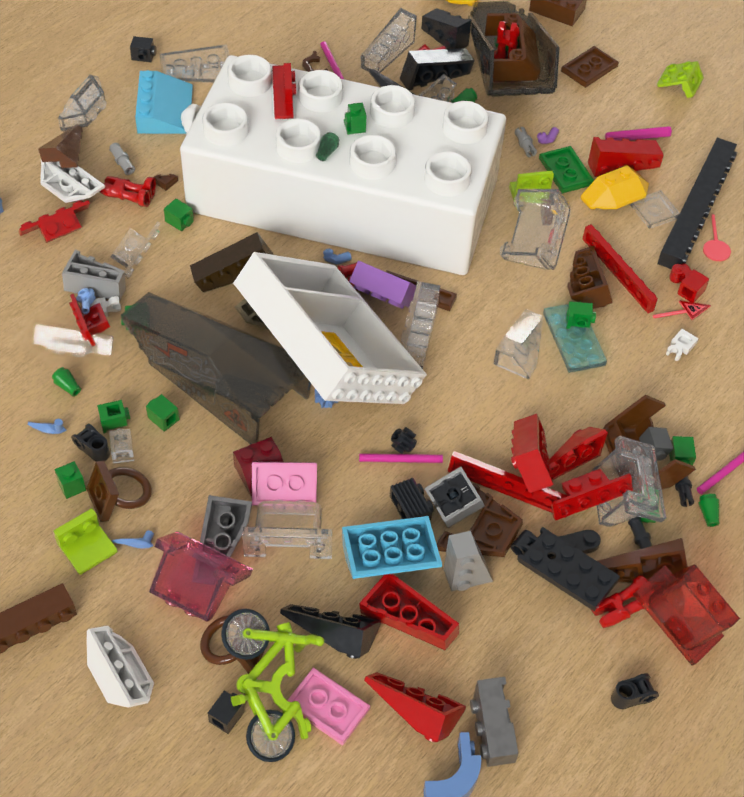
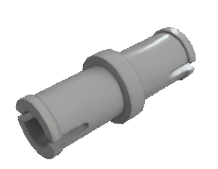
[515,127,537,157]
[109,143,135,175]

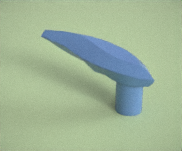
[28,419,67,434]
[112,530,154,548]

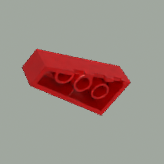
[588,137,664,177]
[511,413,553,493]
[359,574,459,650]

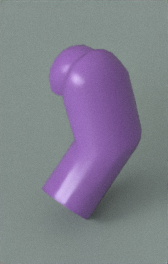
[537,127,559,144]

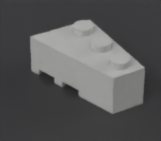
[62,249,126,301]
[443,531,493,591]

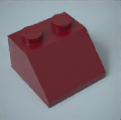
[233,436,284,498]

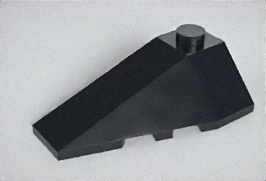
[280,604,381,659]

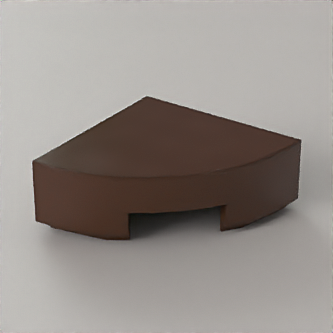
[154,174,178,190]

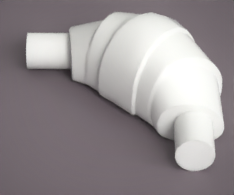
[181,104,201,135]

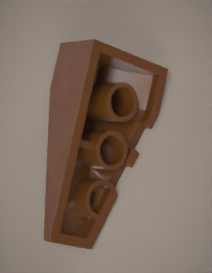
[567,246,613,309]

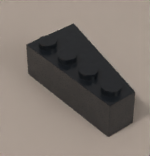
[400,48,475,91]

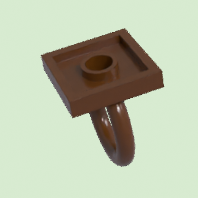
[86,461,152,522]
[200,614,265,674]

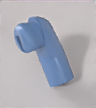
[323,248,352,265]

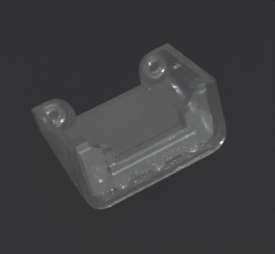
[500,189,570,270]

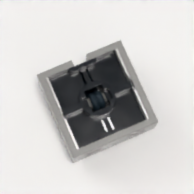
[424,467,485,528]

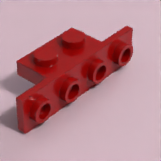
[272,63,296,119]
[19,200,90,243]
[69,293,110,347]
[551,469,633,520]

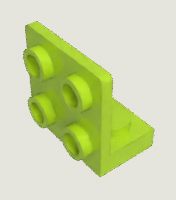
[657,61,704,98]
[509,171,554,202]
[53,508,117,575]

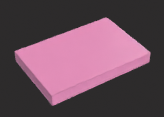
[252,462,317,506]
[287,667,370,745]

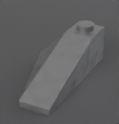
[192,495,252,586]

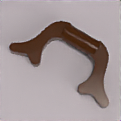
[302,51,328,72]

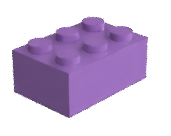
[349,260,419,309]

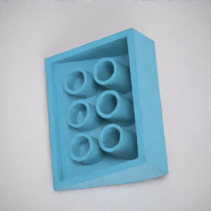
[135,70,193,134]
[342,516,442,579]

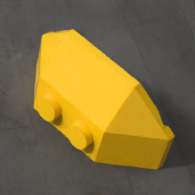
[580,165,649,209]

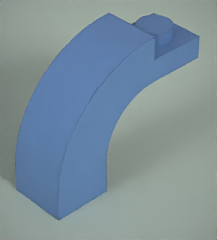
[423,732,481,797]

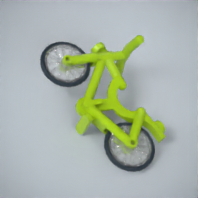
[221,609,325,762]

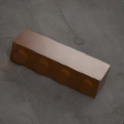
[0,583,77,654]

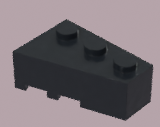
[421,8,472,49]

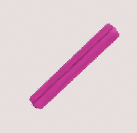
[605,126,672,141]

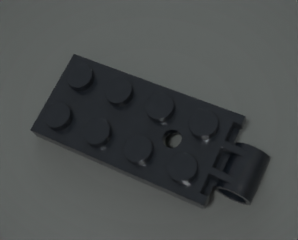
[511,527,620,612]

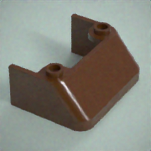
[485,13,541,81]
[603,395,696,495]

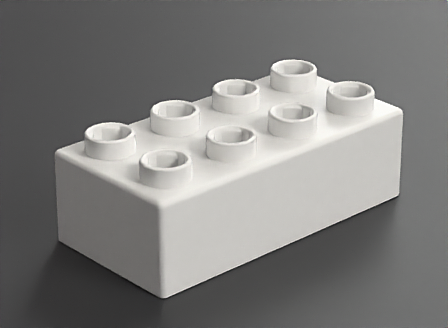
[180,55,506,275]

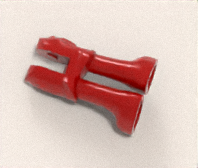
[492,21,520,60]
[99,176,156,207]
[591,575,661,628]

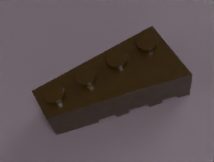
[190,232,274,292]

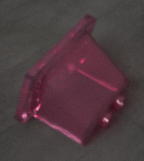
[149,531,253,622]

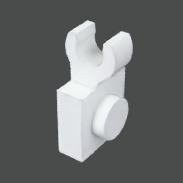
[90,296,121,317]

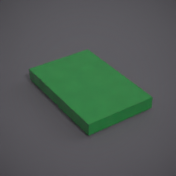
[539,146,594,194]

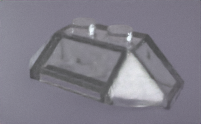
[58,75,106,132]

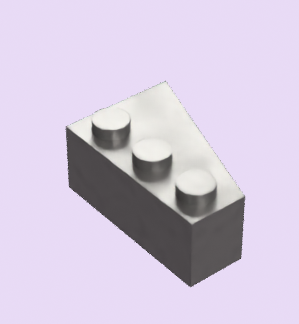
[470,677,518,767]

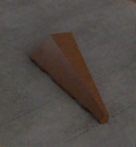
[38,124,83,168]
[597,538,690,586]

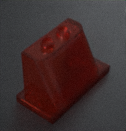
[633,564,740,666]

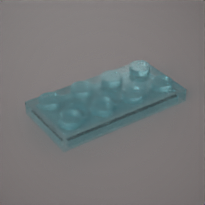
[543,304,607,373]

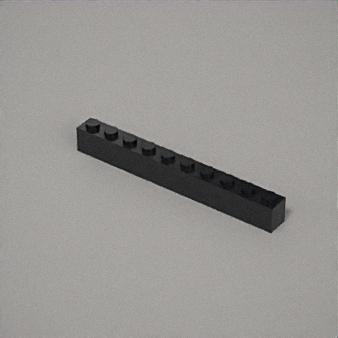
[657,137,738,269]

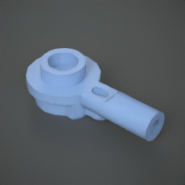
[76,288,96,314]

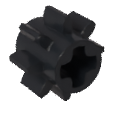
[391,427,417,454]

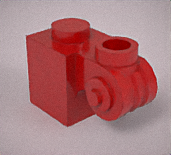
[669,264,709,303]

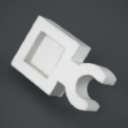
[666,329,699,361]

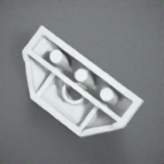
[40,160,105,203]
[87,626,154,707]

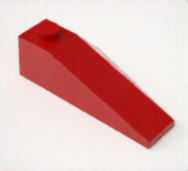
[548,426,608,480]
[364,672,466,742]

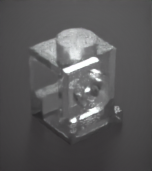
[109,429,134,464]

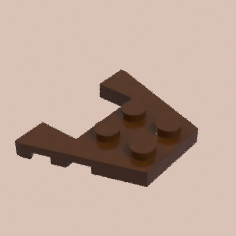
[437,483,523,557]

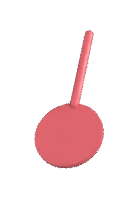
[703,214,731,261]

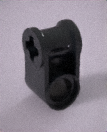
[71,423,110,461]
[611,673,659,710]

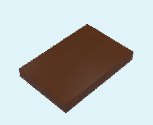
[561,46,619,88]

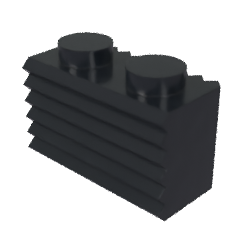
[390,478,434,521]

